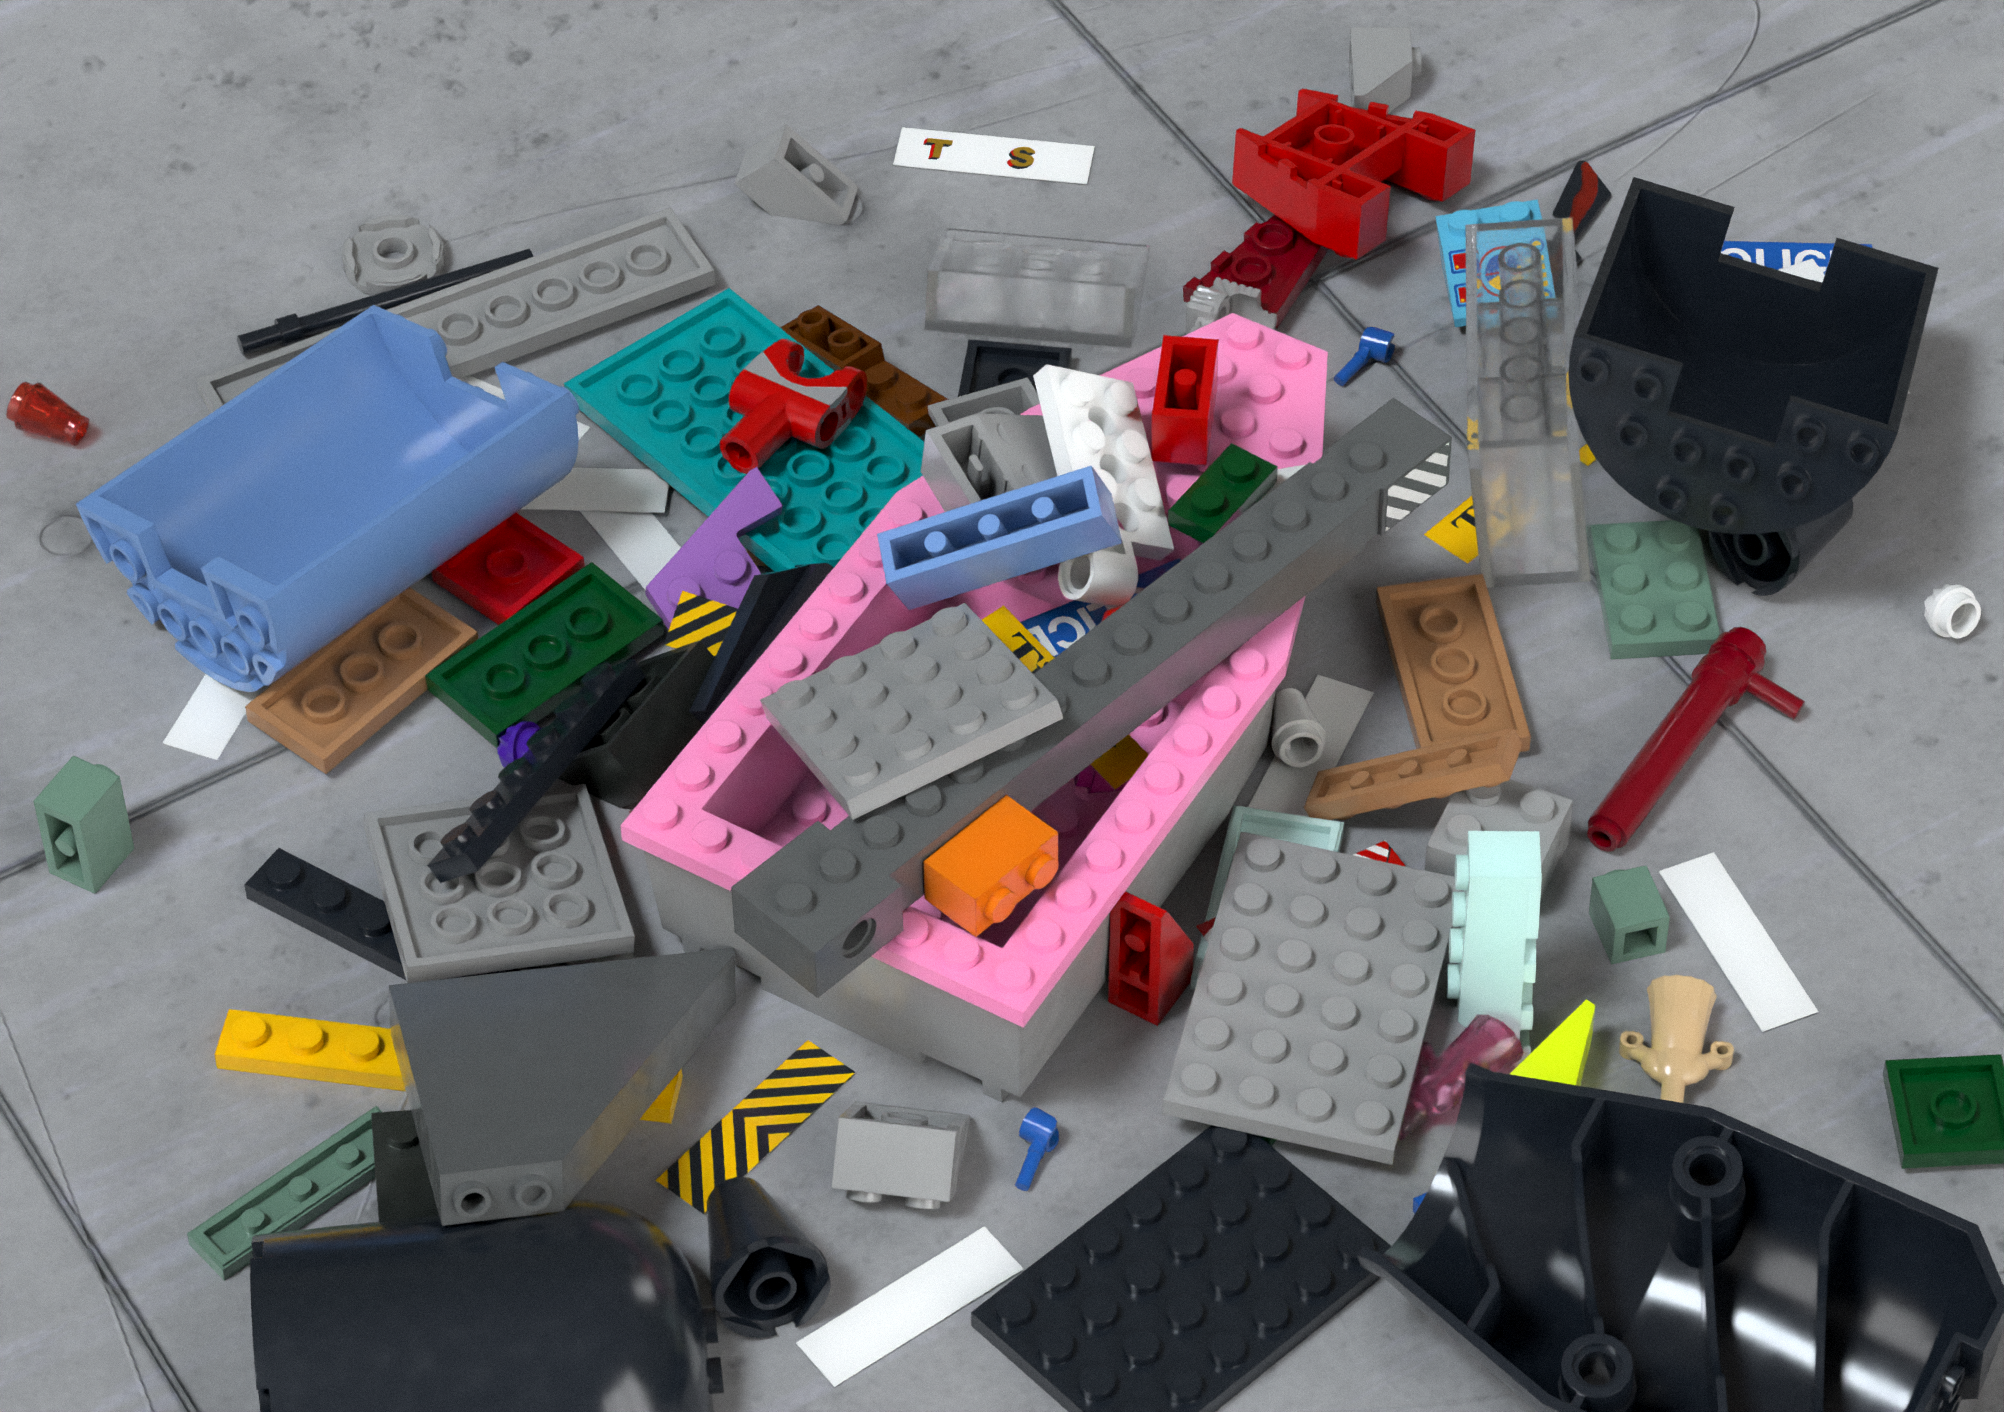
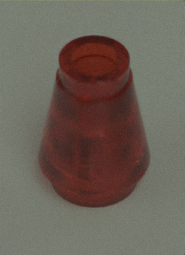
[6,382,89,446]

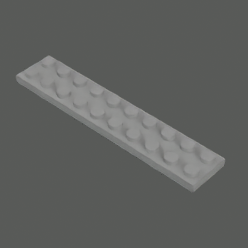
[196,207,715,413]

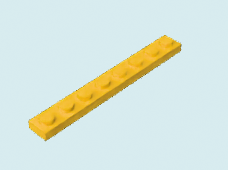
[214,1009,683,1124]

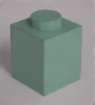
[1589,865,1670,965]

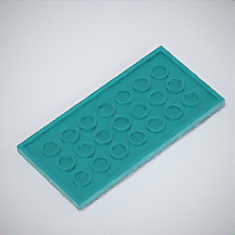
[564,288,924,571]

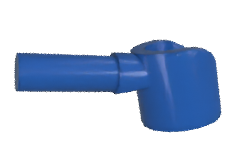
[1334,327,1395,386]
[1015,1107,1059,1191]

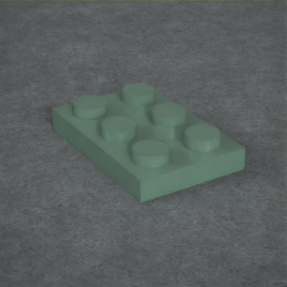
[1589,520,1720,660]

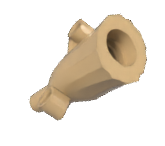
[1619,975,1734,1103]

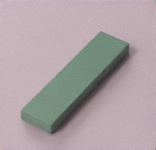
[187,1106,382,1281]

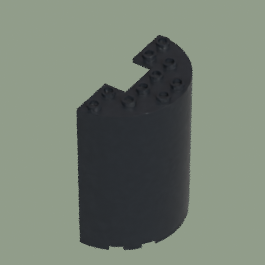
[1568,177,1939,534]

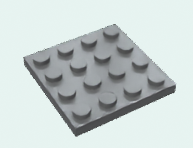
[760,603,1063,820]
[364,784,635,983]

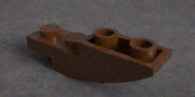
[780,305,949,437]

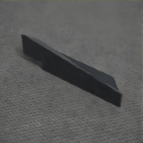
[689,563,834,729]

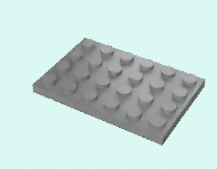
[1162,832,1462,1165]

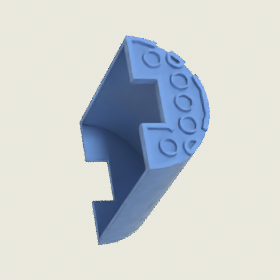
[76,305,579,692]

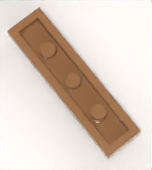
[1303,727,1523,820]

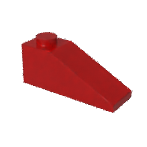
[1108,891,1194,1026]

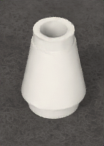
[1272,688,1327,767]

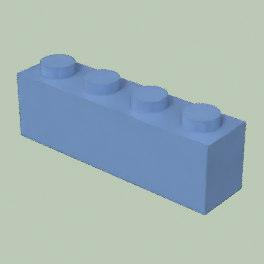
[877,465,1122,610]

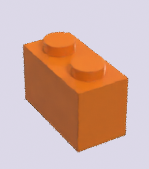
[923,795,1059,937]

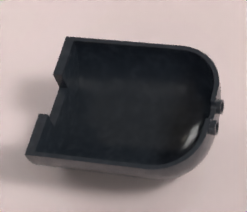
[250,1200,724,1412]

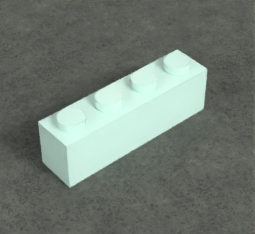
[1446,831,1542,1067]

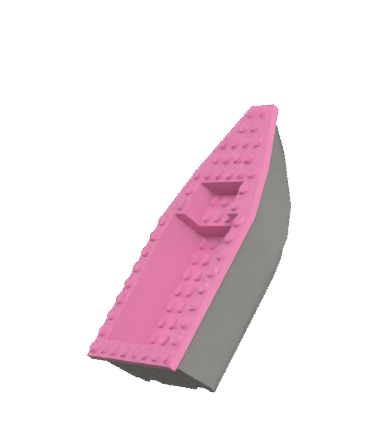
[620,313,1328,1102]

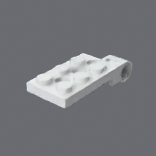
[1033,364,1174,607]

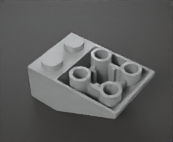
[921,413,1103,512]

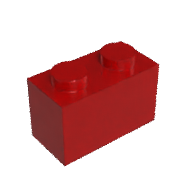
[1151,335,1219,466]

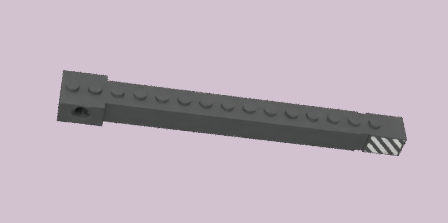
[731,397,1452,998]

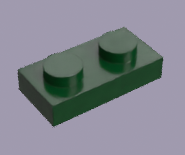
[1168,443,1278,543]

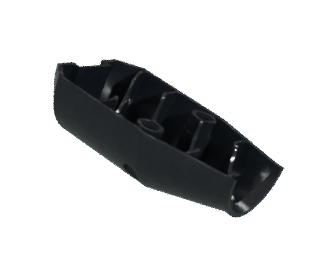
[1358,1062,2004,1412]

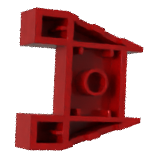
[1232,88,1476,260]

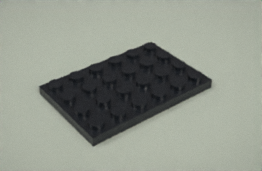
[971,1125,1391,1412]

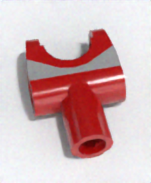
[720,339,867,474]

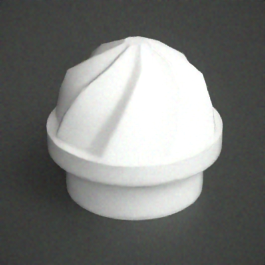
[1924,584,1981,638]

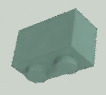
[33,755,134,894]

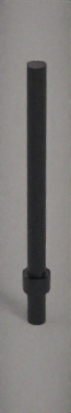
[237,249,533,356]

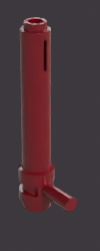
[1587,627,1805,852]

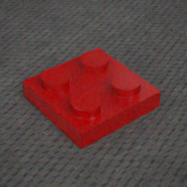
[432,513,585,625]

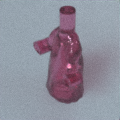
[1399,1014,1524,1141]

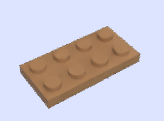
[1376,574,1531,752]
[245,587,478,774]

